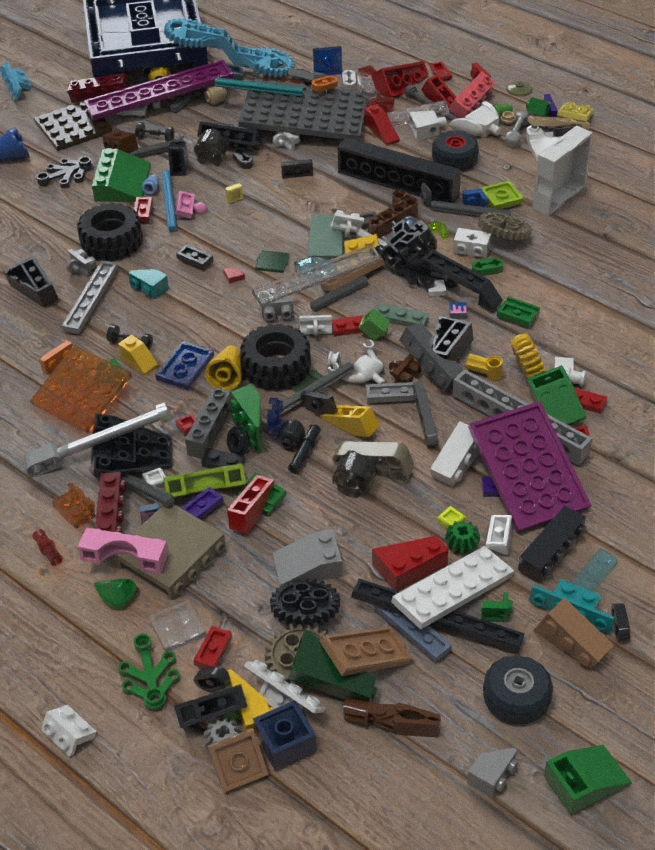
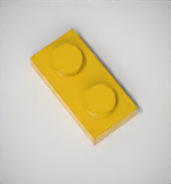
[344,234,379,258]

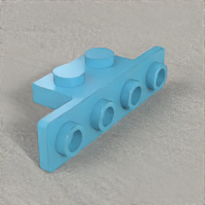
[0,61,32,101]

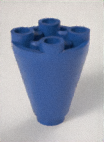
[0,127,29,161]

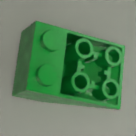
[527,365,587,425]
[230,384,262,454]
[544,745,632,815]

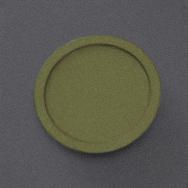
[506,81,533,97]

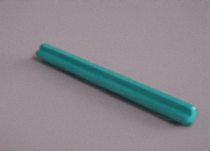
[215,78,303,96]

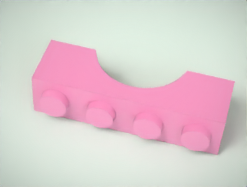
[77,528,169,574]

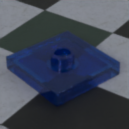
[312,46,342,75]

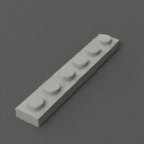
[62,261,118,334]

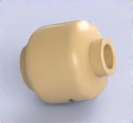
[204,85,227,105]

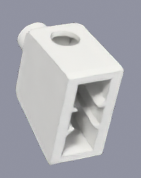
[409,111,446,141]

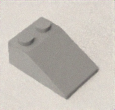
[273,529,342,588]

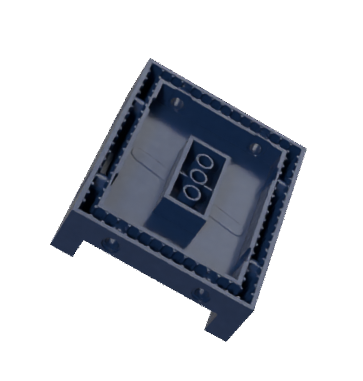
[83,0,208,78]

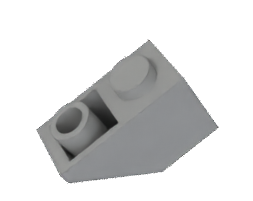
[467,748,518,798]

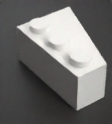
[430,421,480,487]

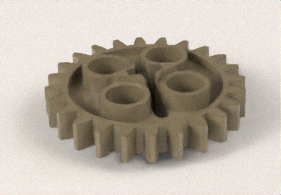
[478,212,532,241]
[264,624,326,689]

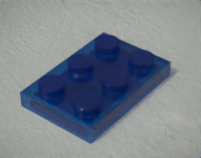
[155,341,214,390]

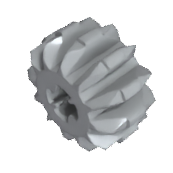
[204,717,242,749]

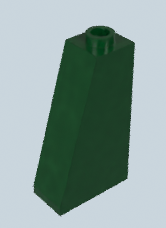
[288,630,377,702]

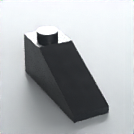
[174,684,248,728]

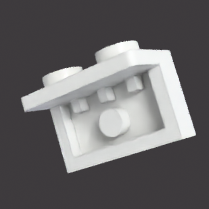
[41,705,97,757]

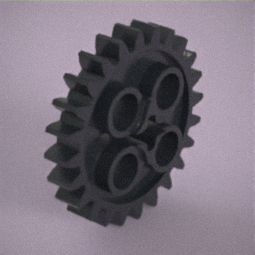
[270,578,340,628]

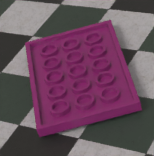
[468,401,591,533]

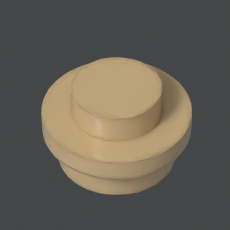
[500,111,516,125]

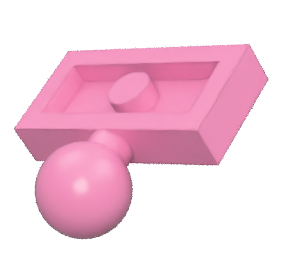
[175,190,207,219]

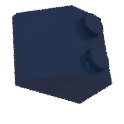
[253,700,317,770]

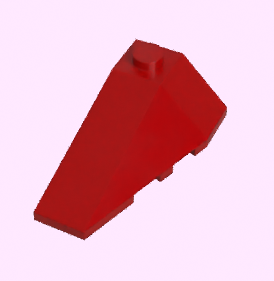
[371,61,429,97]

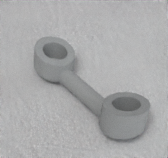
[505,111,531,148]

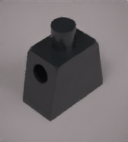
[168,141,188,176]

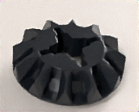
[227,426,251,456]

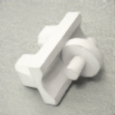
[273,132,300,151]
[331,210,364,235]
[299,315,332,336]

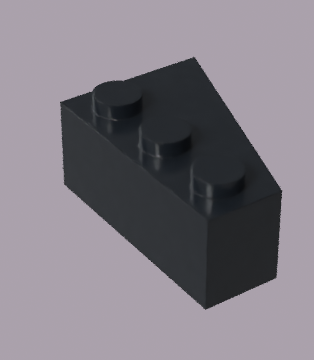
[3,256,59,307]
[431,316,474,362]

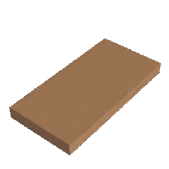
[320,626,413,676]

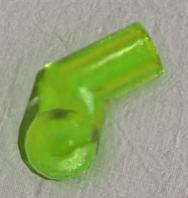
[429,221,449,238]

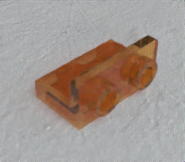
[52,482,96,529]

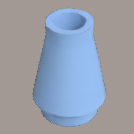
[142,174,159,194]

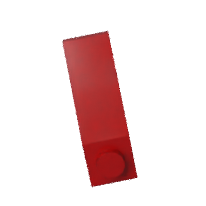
[421,74,456,115]
[364,104,400,146]
[227,475,275,534]

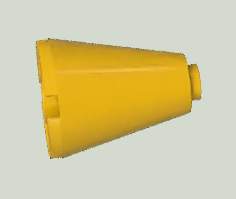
[205,345,242,391]

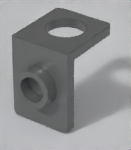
[420,183,431,208]

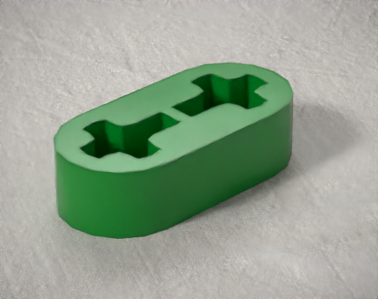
[471,258,503,276]

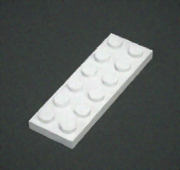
[391,546,514,629]

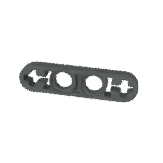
[412,381,438,447]

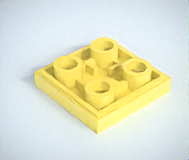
[557,102,594,121]

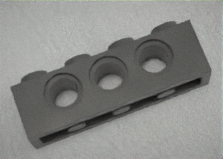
[185,387,232,459]

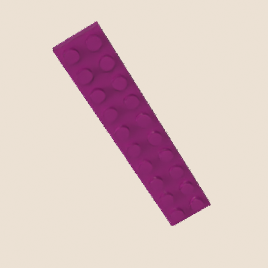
[84,60,233,120]

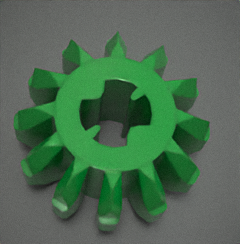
[445,520,480,555]

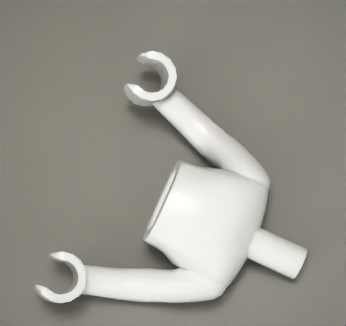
[327,340,385,384]

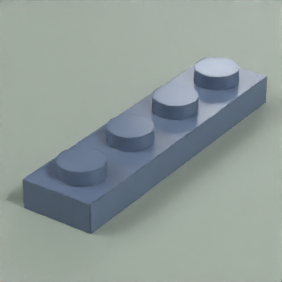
[375,606,452,663]

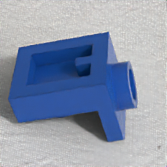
[462,189,488,207]

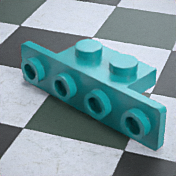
[529,579,615,635]

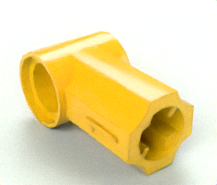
[466,354,503,381]

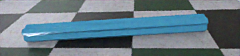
[162,170,177,232]

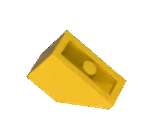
[118,335,158,376]

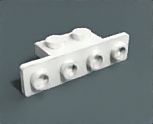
[244,660,326,713]

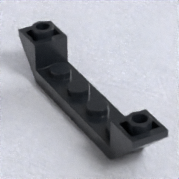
[408,249,503,312]

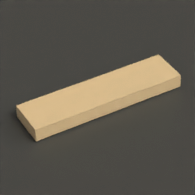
[527,116,590,129]

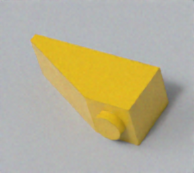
[320,405,380,437]
[227,669,274,736]

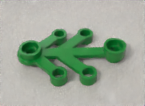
[118,633,180,710]

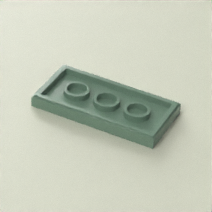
[308,215,343,260]

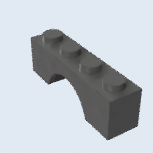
[399,323,464,392]

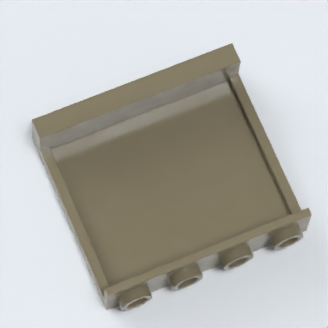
[113,503,226,600]

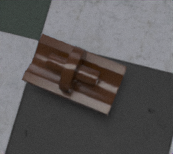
[389,353,422,383]

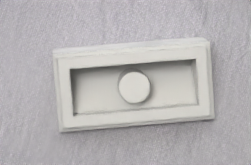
[486,515,514,555]

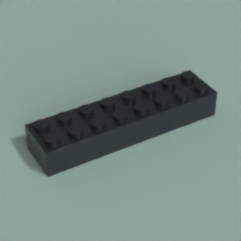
[337,137,461,203]

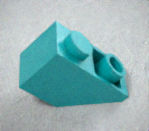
[128,269,169,299]

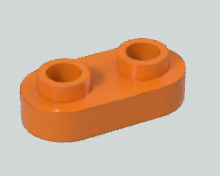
[311,76,338,93]

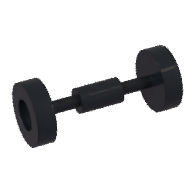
[135,122,175,142]
[106,324,153,350]

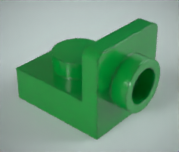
[481,592,513,622]

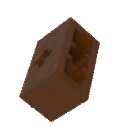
[102,130,138,153]

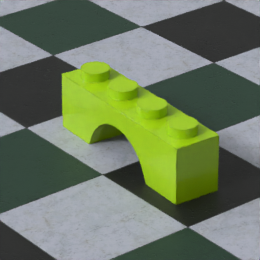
[163,463,246,497]

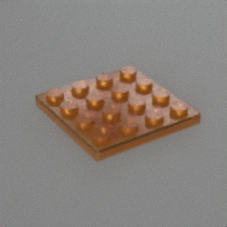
[30,345,132,433]

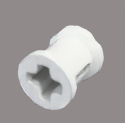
[566,367,586,387]

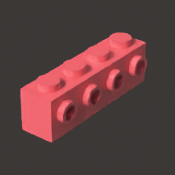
[448,72,495,118]

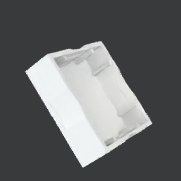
[532,125,593,216]

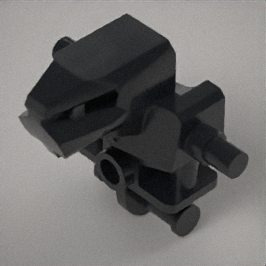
[376,219,437,266]

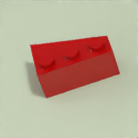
[372,536,449,591]

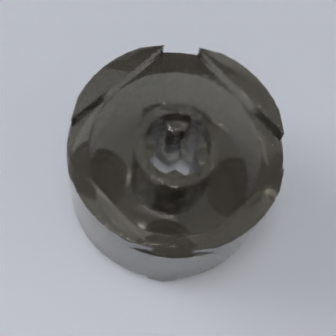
[194,129,229,166]
[332,450,377,498]

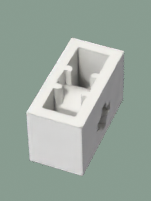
[453,228,491,258]

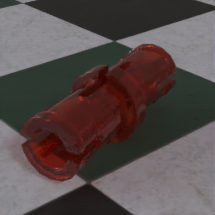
[32,529,63,566]

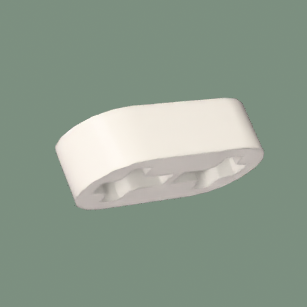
[342,70,356,91]

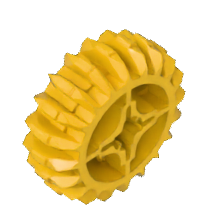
[510,333,546,379]

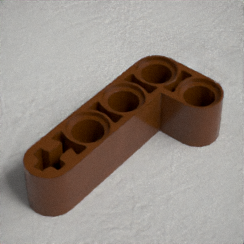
[368,190,418,239]

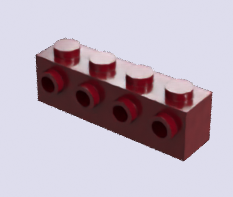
[67,73,130,103]
[95,472,126,533]

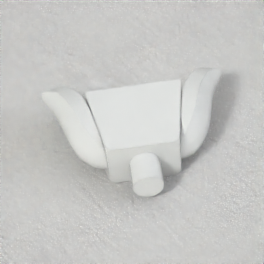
[449,101,502,138]

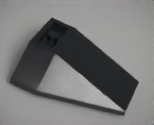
[90,413,172,474]

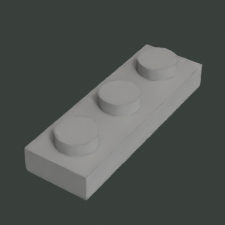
[366,382,415,403]

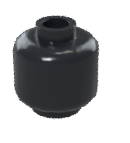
[277,419,305,448]

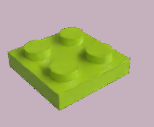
[480,180,524,209]

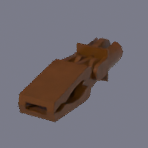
[343,697,441,738]

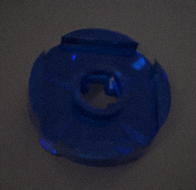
[267,398,283,436]

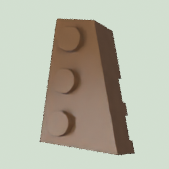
[533,598,614,670]

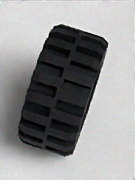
[77,203,143,261]
[240,323,311,391]

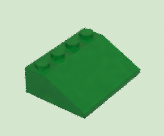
[92,148,151,202]

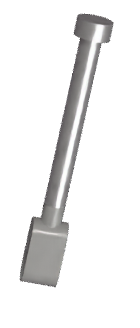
[24,402,172,477]

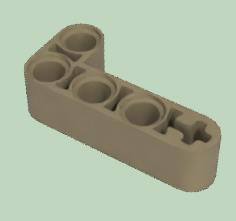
[332,441,414,483]

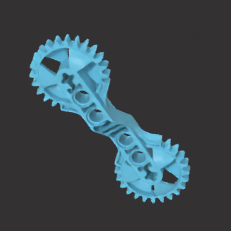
[164,18,295,78]

